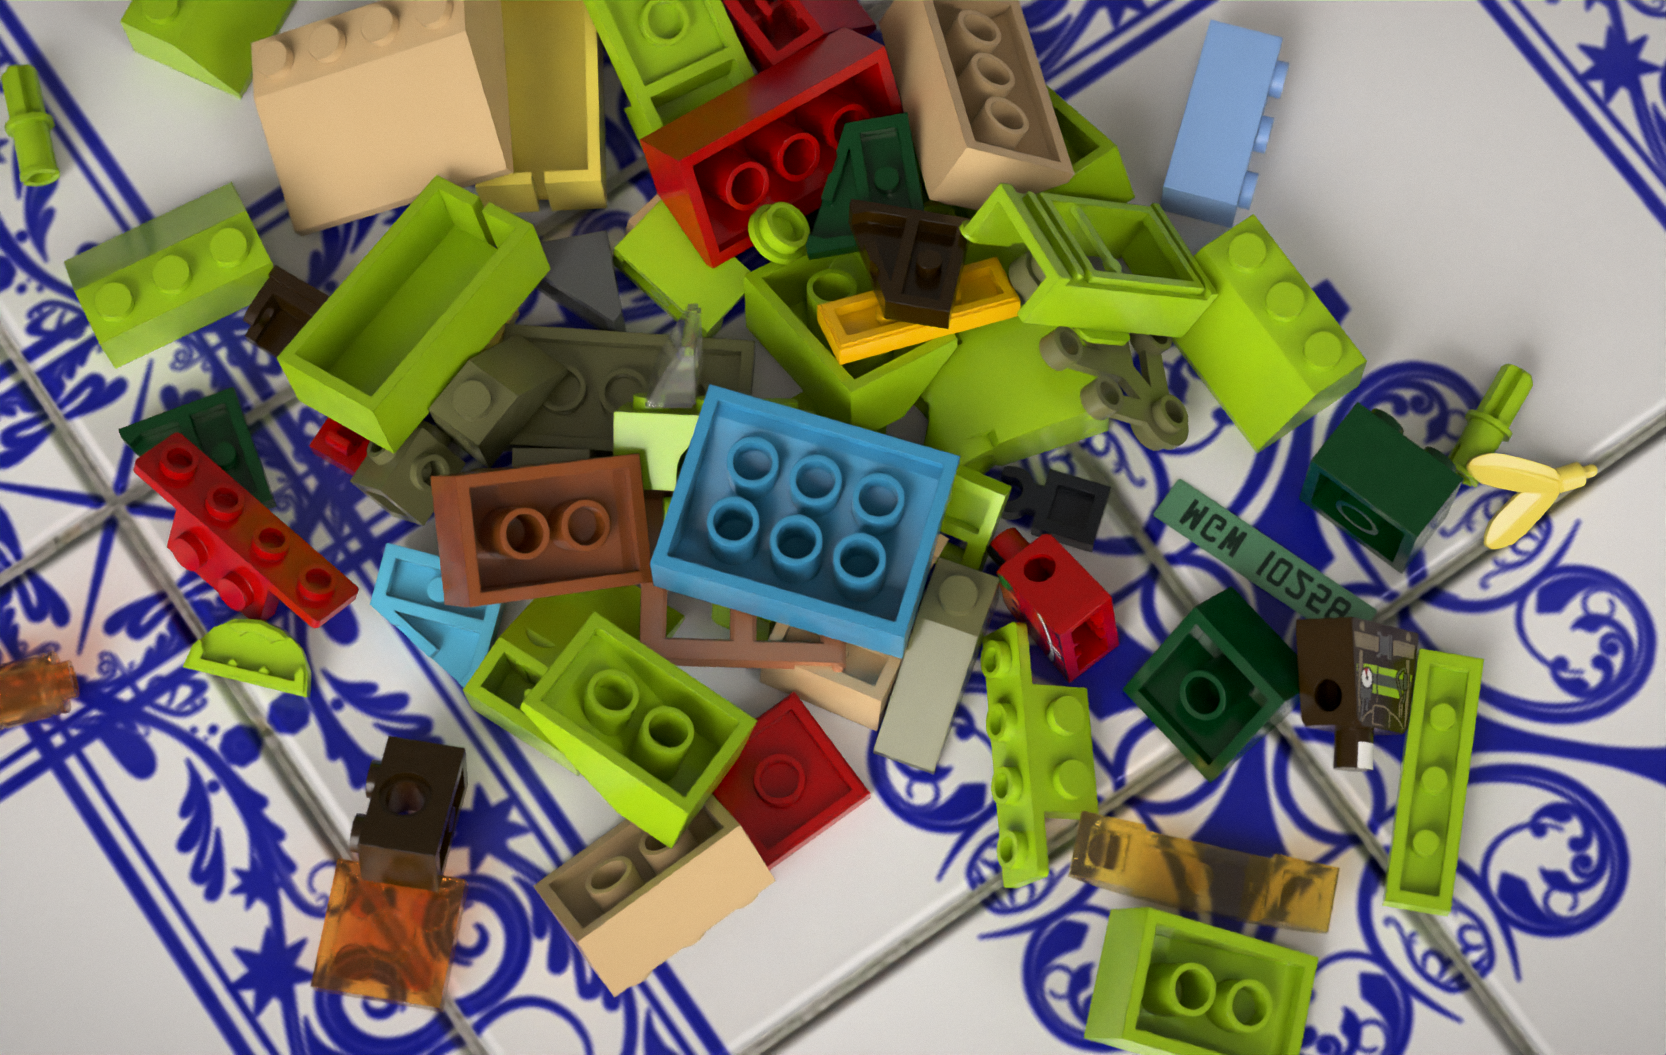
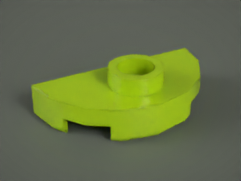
[183,619,312,697]

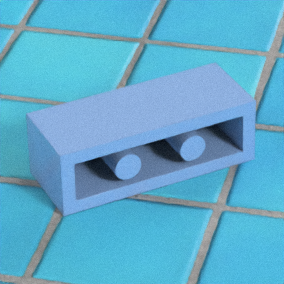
[1160,20,1289,228]

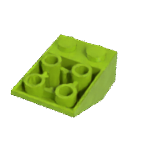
[463,585,685,776]

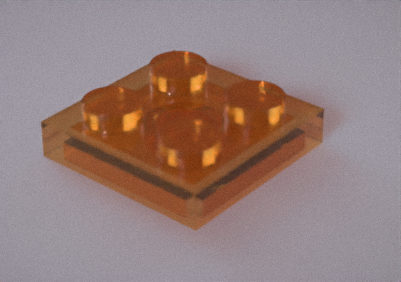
[311,858,469,1012]

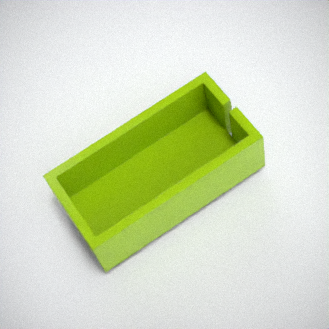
[277,175,551,454]

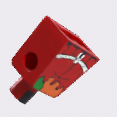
[987,527,1119,683]

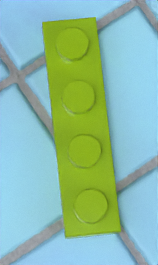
[1382,648,1484,917]

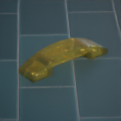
[1068,811,1340,934]

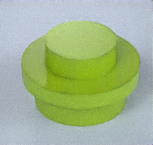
[748,202,810,264]

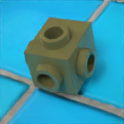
[350,420,466,526]

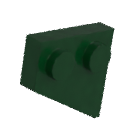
[118,387,277,509]

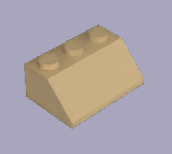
[533,795,776,997]

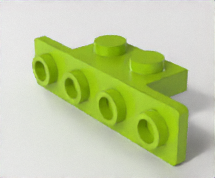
[980,622,1099,888]

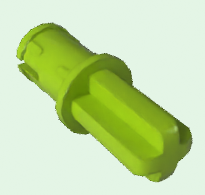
[1,64,60,187]
[1448,363,1533,487]

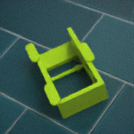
[959,183,1219,346]

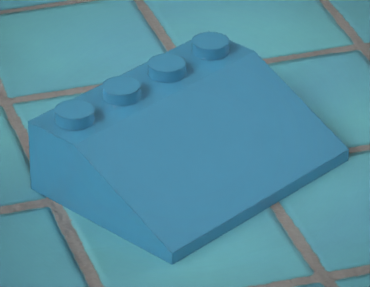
[650,384,960,659]

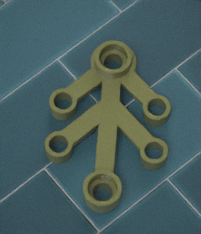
[1009,250,1189,451]

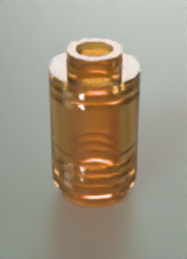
[0,651,80,730]

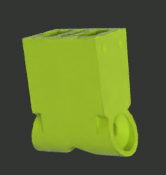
[913,305,1109,474]

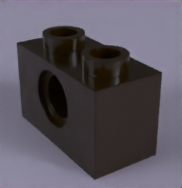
[350,736,468,892]

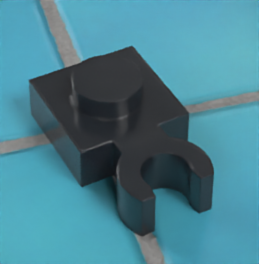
[1001,466,1111,553]

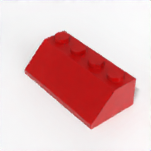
[640,27,915,269]

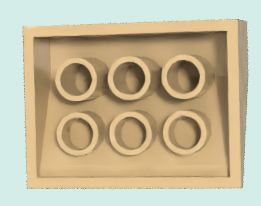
[251,0,514,236]

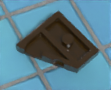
[848,199,971,329]

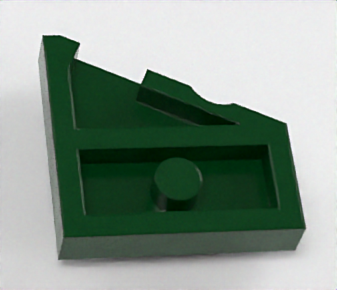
[806,112,924,260]

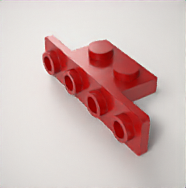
[133,432,359,628]

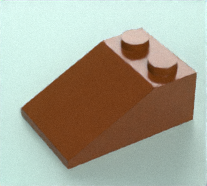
[430,453,653,607]

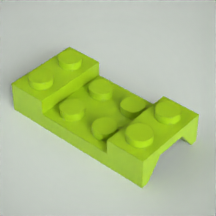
[583,0,755,149]

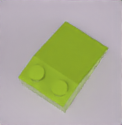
[520,611,758,849]
[1084,907,1319,1055]

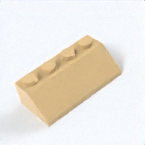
[879,0,1074,211]

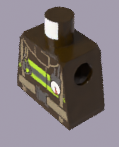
[1296,617,1418,772]

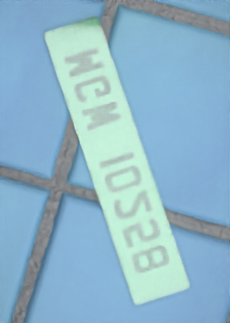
[1154,479,1377,621]

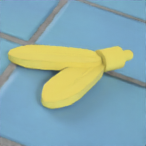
[1466,453,1598,549]

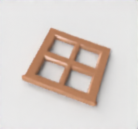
[639,499,846,672]

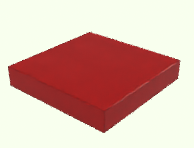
[712,692,871,871]

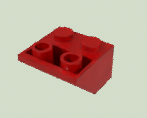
[721,0,877,73]

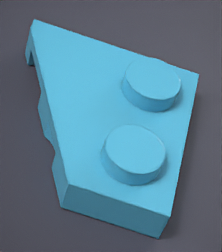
[370,543,506,688]

